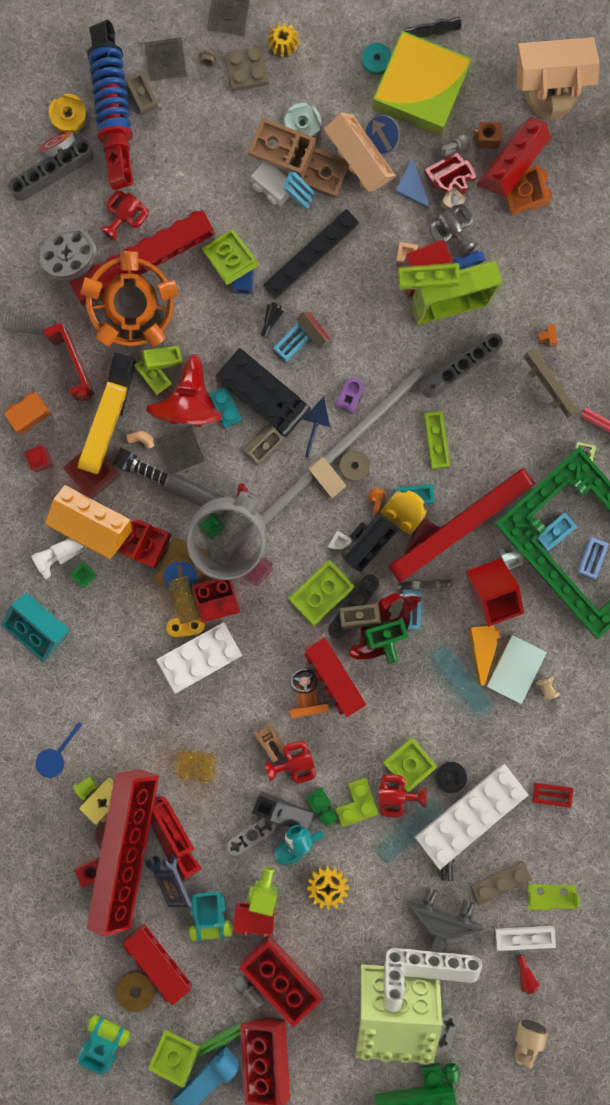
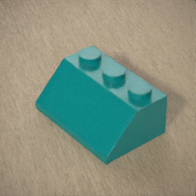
[1,592,70,662]

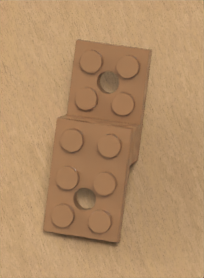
[248,117,349,199]

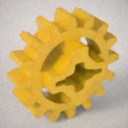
[307,865,349,910]

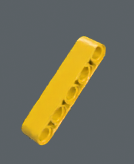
[78,382,128,474]

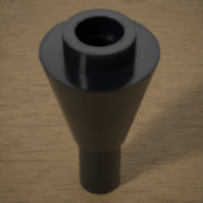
[260,302,284,338]

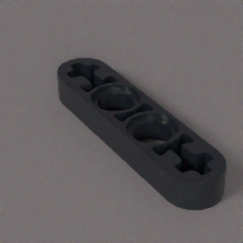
[328,575,379,638]

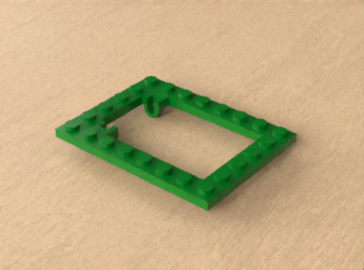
[494,447,610,639]

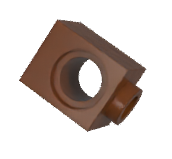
[473,122,502,149]

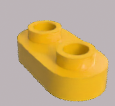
[166,616,205,637]

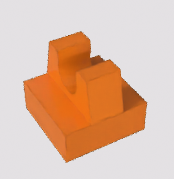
[538,324,558,348]

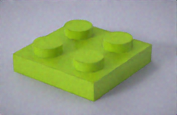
[383,737,437,792]
[148,1030,201,1087]

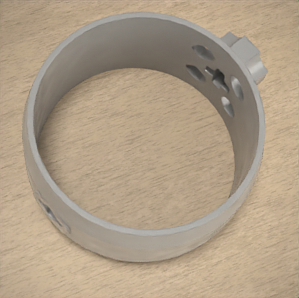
[186,491,266,580]

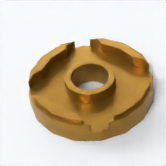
[116,971,156,1012]

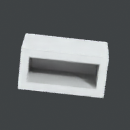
[251,162,295,207]

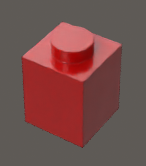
[24,445,54,473]

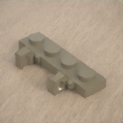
[523,348,578,418]

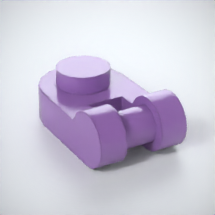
[335,378,363,415]

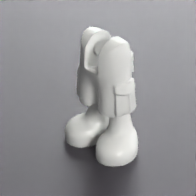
[31,538,87,580]

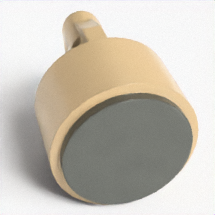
[514,1020,548,1069]

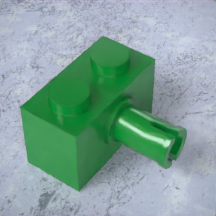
[363,619,409,664]

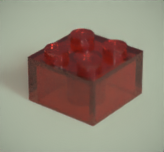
[63,452,121,500]

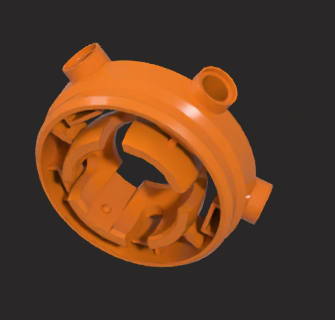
[80,251,179,347]

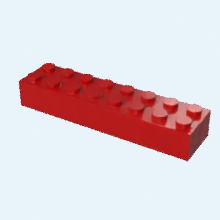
[86,769,159,937]

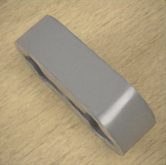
[437,1012,458,1052]

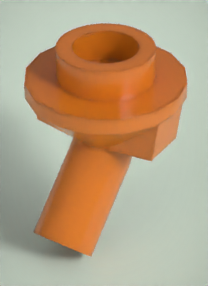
[367,488,386,516]

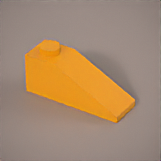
[468,624,499,685]

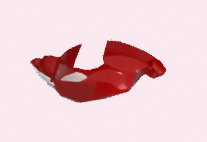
[349,593,422,660]

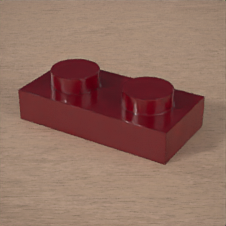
[404,518,440,553]

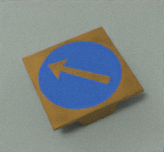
[153,552,208,602]

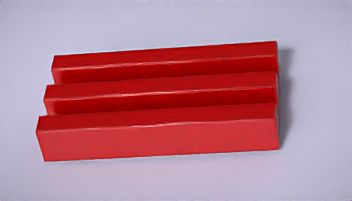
[532,782,574,808]

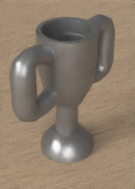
[429,204,478,256]

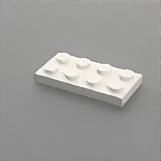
[156,622,242,694]

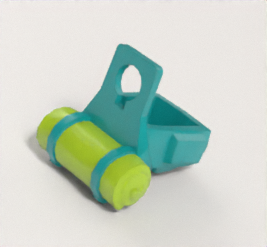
[188,892,234,942]
[78,1014,130,1076]

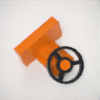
[290,669,329,718]

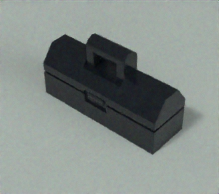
[342,512,399,572]

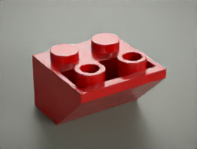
[192,579,241,623]

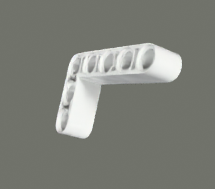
[384,948,482,1012]

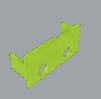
[527,884,580,910]

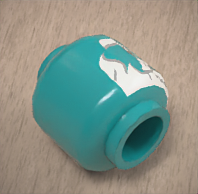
[285,825,313,856]

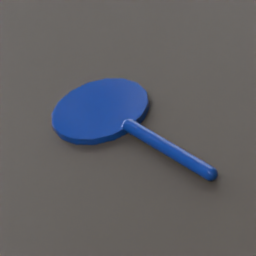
[36,722,82,778]

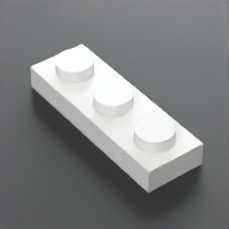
[495,926,556,951]

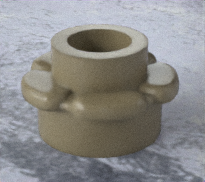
[198,49,217,67]

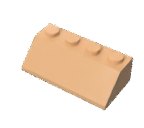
[324,113,396,192]

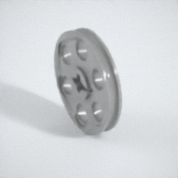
[39,228,97,281]

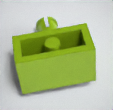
[247,866,278,916]

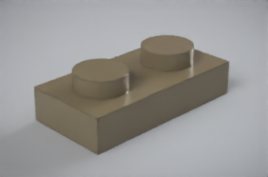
[125,70,159,114]

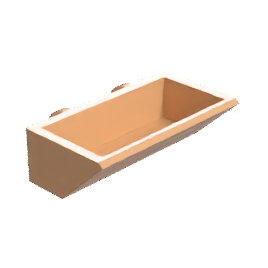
[516,37,600,101]

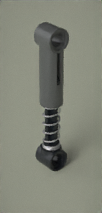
[112,447,227,518]

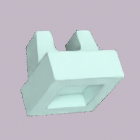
[500,545,523,570]

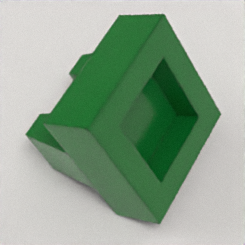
[198,513,225,540]

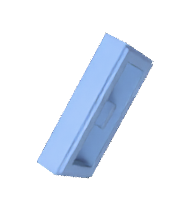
[577,537,609,580]

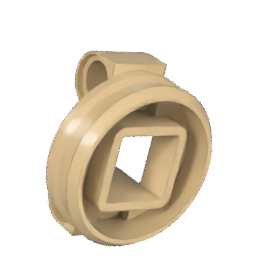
[526,87,577,119]

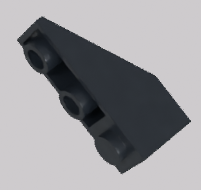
[252,791,314,829]

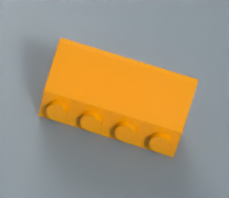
[45,485,132,560]

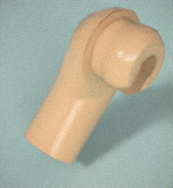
[127,431,154,449]

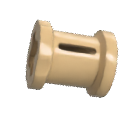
[536,676,560,701]

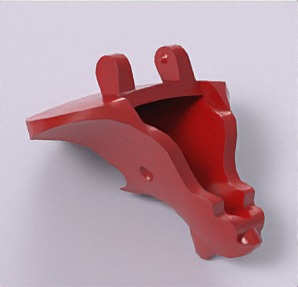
[146,354,222,428]

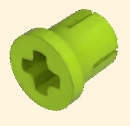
[73,776,99,801]

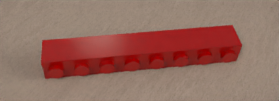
[69,209,215,306]

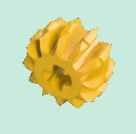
[267,22,299,58]

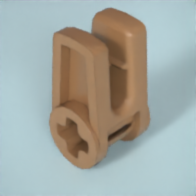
[254,722,284,763]

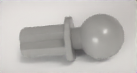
[440,135,470,157]
[234,975,264,1009]

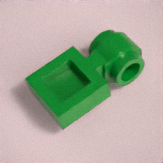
[305,787,338,827]
[421,1063,460,1088]

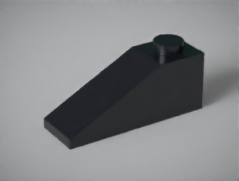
[108,352,137,416]

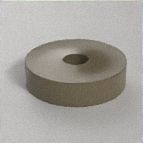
[339,450,370,481]

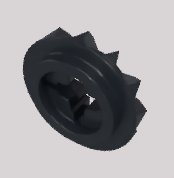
[436,762,467,793]

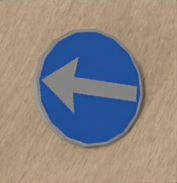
[365,115,400,155]

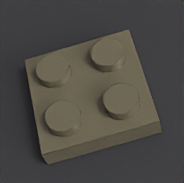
[225,46,269,92]

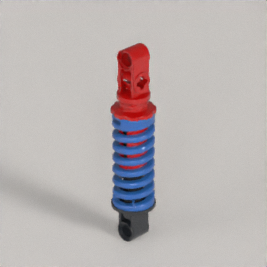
[87,20,134,191]

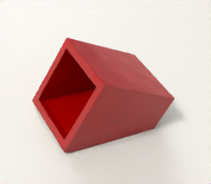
[466,558,524,627]

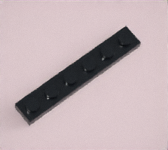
[263,209,359,299]

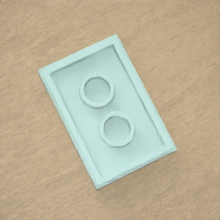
[486,635,547,704]

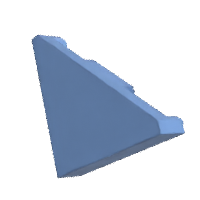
[396,160,429,208]

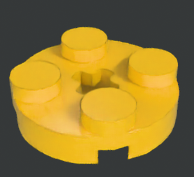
[48,94,88,133]

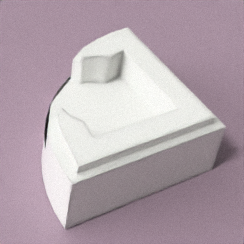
[328,531,353,550]

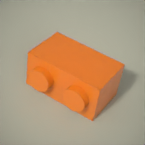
[4,392,52,435]

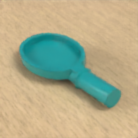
[274,830,325,865]

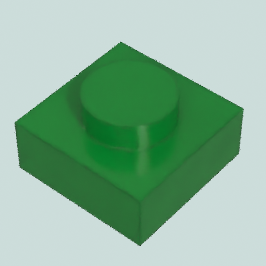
[70,561,98,588]

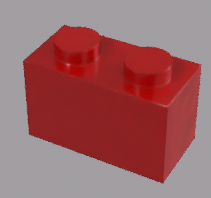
[234,903,275,937]

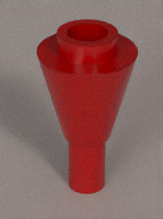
[516,955,540,994]

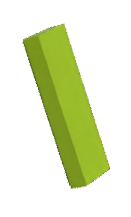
[397,264,460,290]
[423,411,451,470]

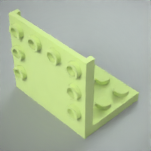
[356,964,443,1064]

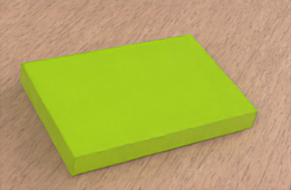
[201,229,259,285]
[288,559,355,626]

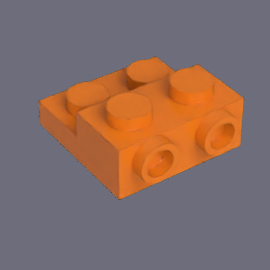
[507,164,553,215]

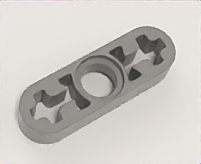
[227,818,277,856]

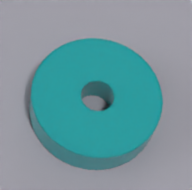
[362,43,392,75]

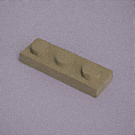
[471,861,532,905]

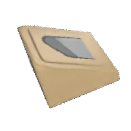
[441,188,466,215]

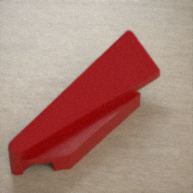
[150,796,202,883]

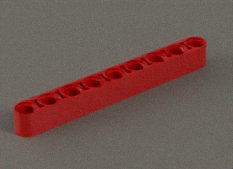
[388,468,535,583]

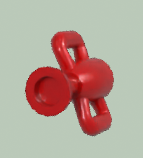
[100,190,149,241]
[265,741,316,784]
[379,774,426,818]

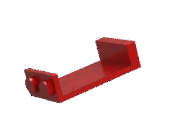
[43,322,95,402]

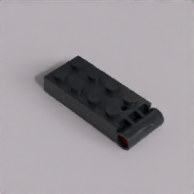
[215,347,311,437]

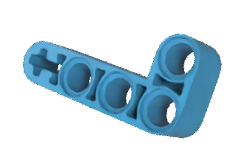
[171,1046,239,1105]

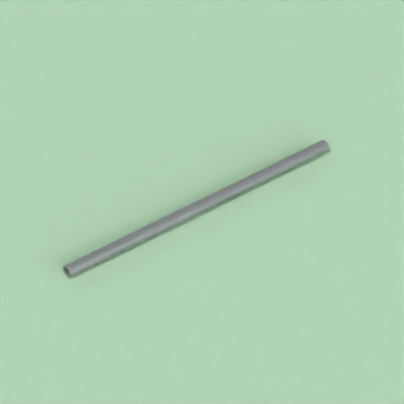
[224,369,424,557]

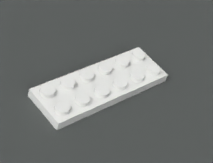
[415,764,528,870]

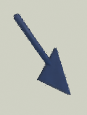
[303,397,330,458]

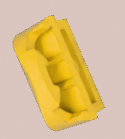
[380,490,427,535]

